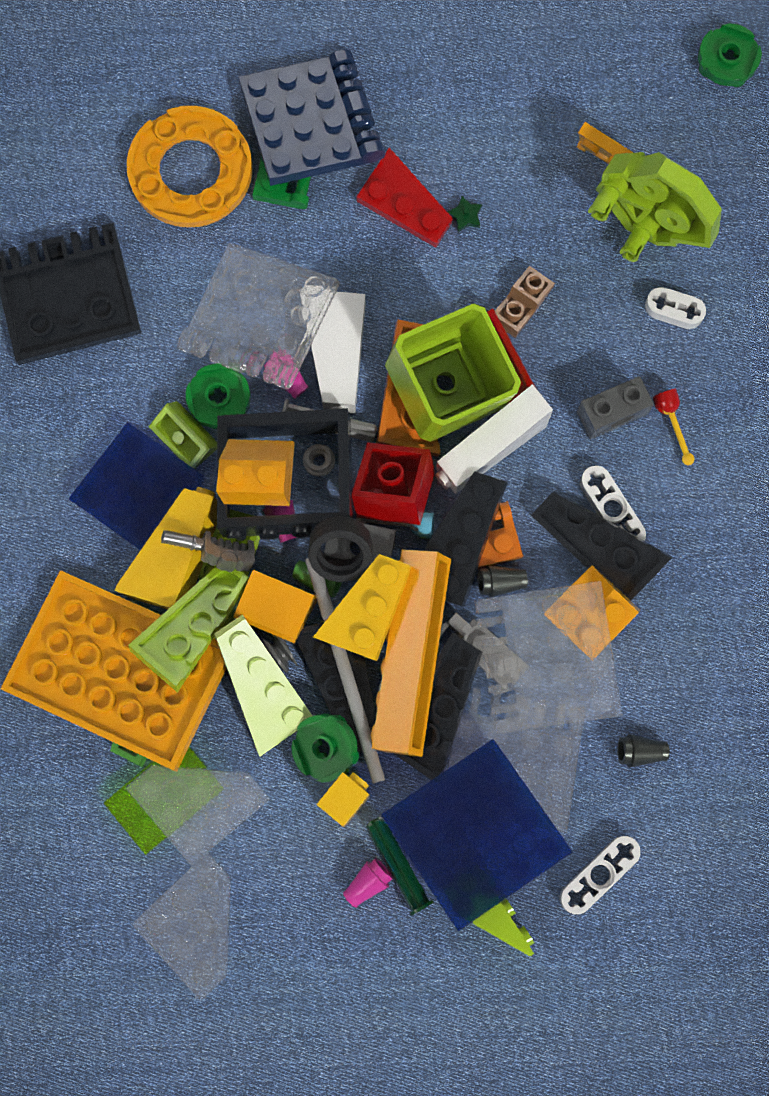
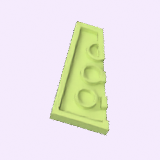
[214,614,313,757]

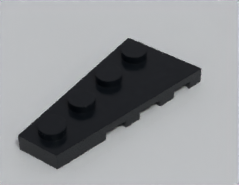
[423,471,507,607]
[531,491,673,601]
[297,623,376,752]
[393,633,483,783]

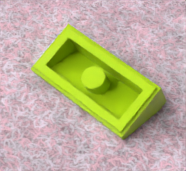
[148,401,217,471]

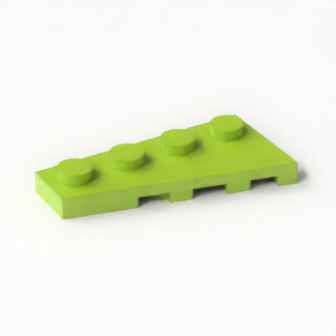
[128,566,249,693]

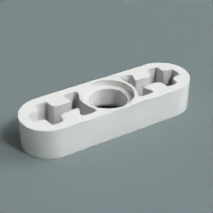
[580,466,646,541]
[560,836,640,914]

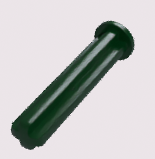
[366,816,434,916]

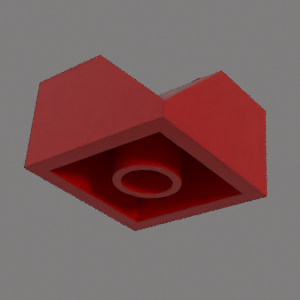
[351,442,435,525]

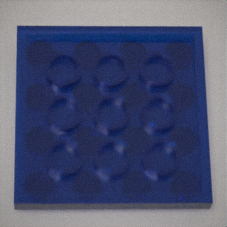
[381,739,573,932]

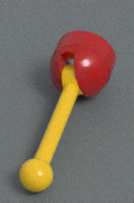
[652,388,695,465]

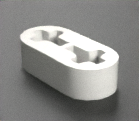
[645,287,706,329]

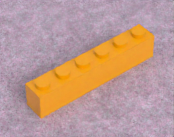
[371,550,451,757]

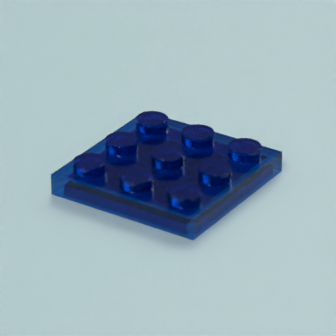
[68,422,206,551]

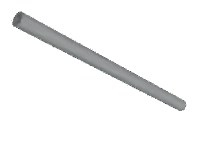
[305,558,385,784]

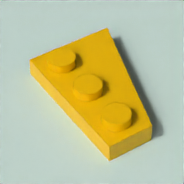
[313,554,412,661]

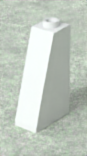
[301,289,366,414]
[435,384,553,494]

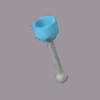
[356,512,434,539]

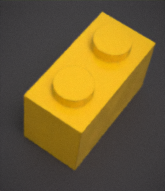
[316,772,370,827]

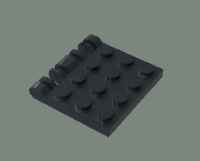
[0,222,142,365]

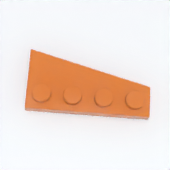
[376,319,440,457]

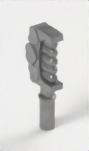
[161,530,255,572]

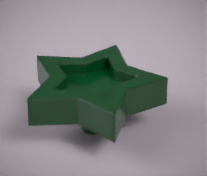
[447,196,483,233]

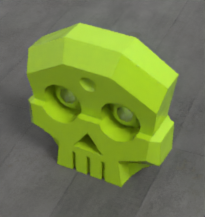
[588,152,722,262]

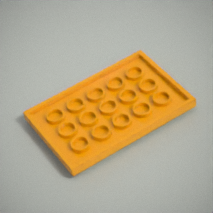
[0,570,227,772]

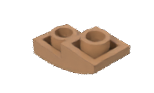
[495,266,555,338]

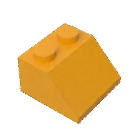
[216,439,294,506]

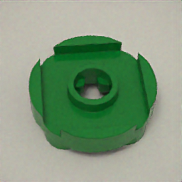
[698,23,762,87]
[186,363,251,429]
[291,713,359,782]

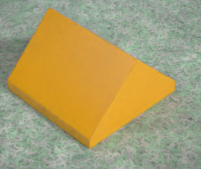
[233,570,317,644]

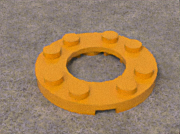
[127,106,252,227]

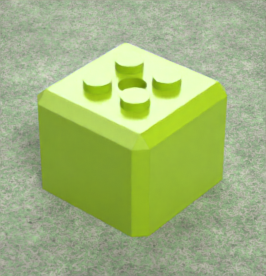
[385,303,521,442]

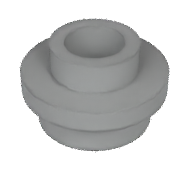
[303,444,335,477]

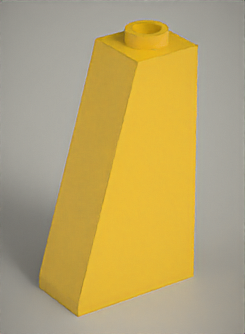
[115,487,217,610]

